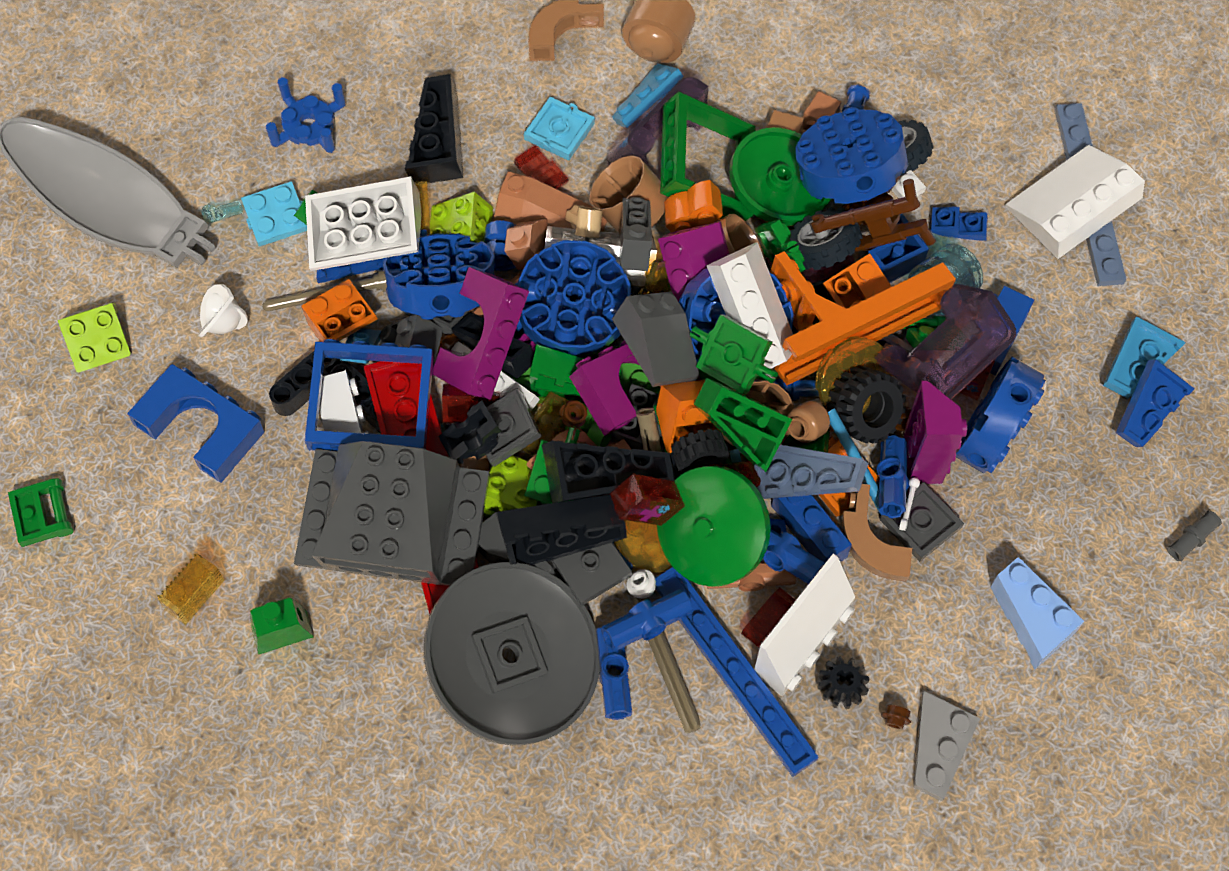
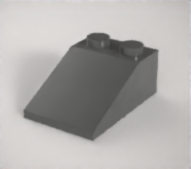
[612,291,700,387]

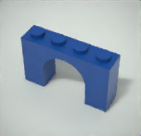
[127,364,264,483]

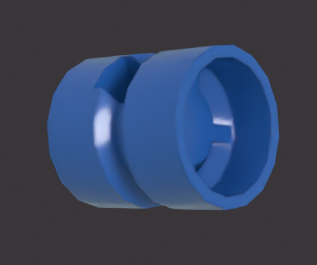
[484,221,516,271]

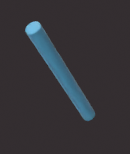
[828,408,881,515]

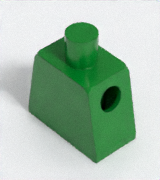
[250,598,314,655]

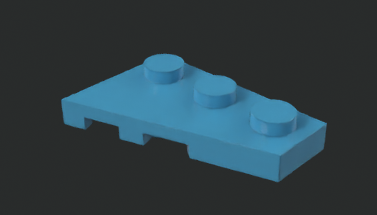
[612,63,684,128]
[1103,316,1186,399]

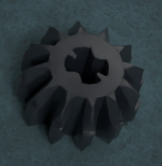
[817,656,870,710]

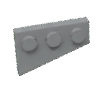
[913,691,980,802]

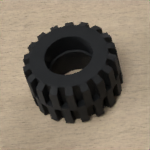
[827,366,906,444]

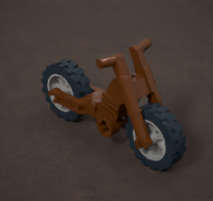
[790,120,936,270]

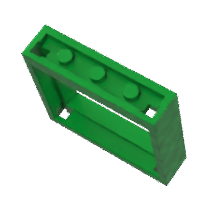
[660,92,756,221]

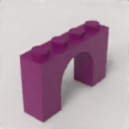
[432,267,529,400]
[569,340,701,436]

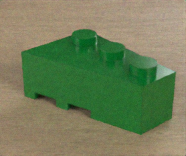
[530,344,621,402]
[694,378,793,472]

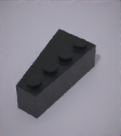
[404,74,463,185]
[542,440,675,503]
[496,494,627,566]

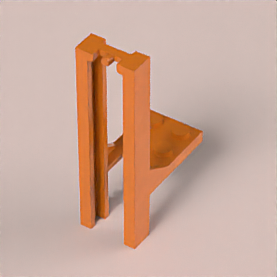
[770,251,956,386]

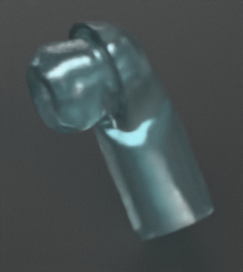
[201,201,243,223]

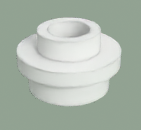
[626,569,656,599]

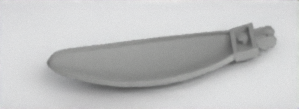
[0,117,215,268]

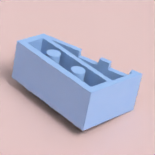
[991,557,1084,670]

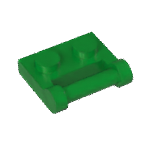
[8,478,73,547]

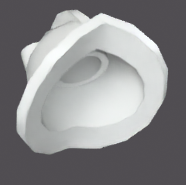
[198,284,248,338]

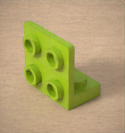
[429,192,493,243]
[57,303,131,372]
[483,455,539,518]

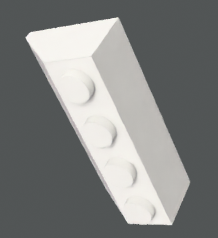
[707,242,793,369]

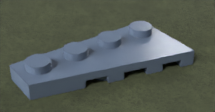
[750,445,868,499]

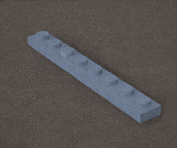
[1054,103,1127,286]

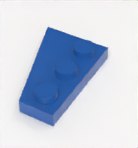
[1116,359,1195,447]

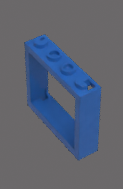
[305,339,434,452]

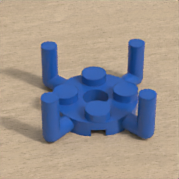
[266,77,346,153]

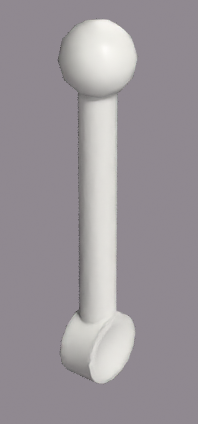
[900,477,920,531]

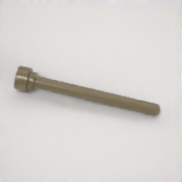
[262,270,387,312]

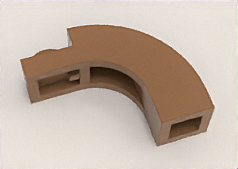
[529,0,604,61]
[841,484,912,582]

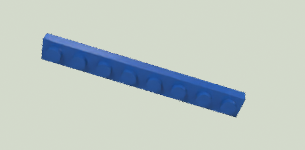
[655,567,819,777]

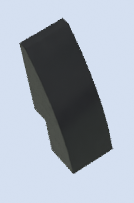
[451,312,534,379]

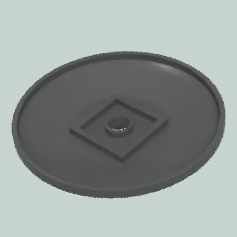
[423,562,600,745]

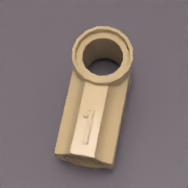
[566,205,603,238]

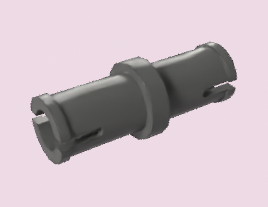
[1167,511,1222,562]

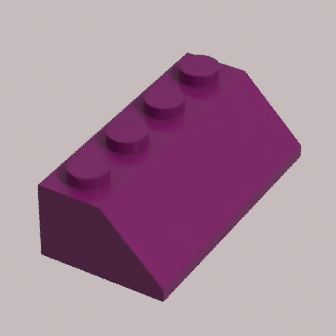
[658,221,729,302]
[903,381,967,484]

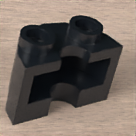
[438,401,501,464]

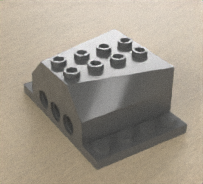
[294,441,490,586]

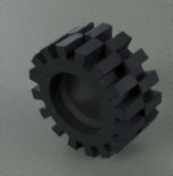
[671,429,729,474]

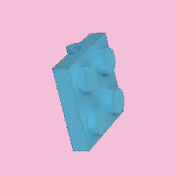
[524,97,595,161]
[241,181,307,247]

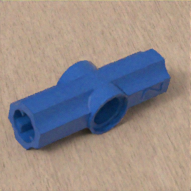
[876,435,909,518]
[763,529,825,585]
[601,589,693,652]
[596,627,632,720]

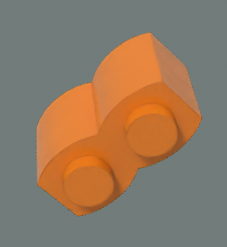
[664,180,723,232]

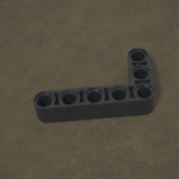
[269,351,381,434]

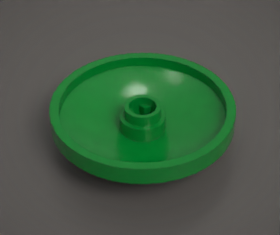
[729,128,830,226]
[657,466,770,587]

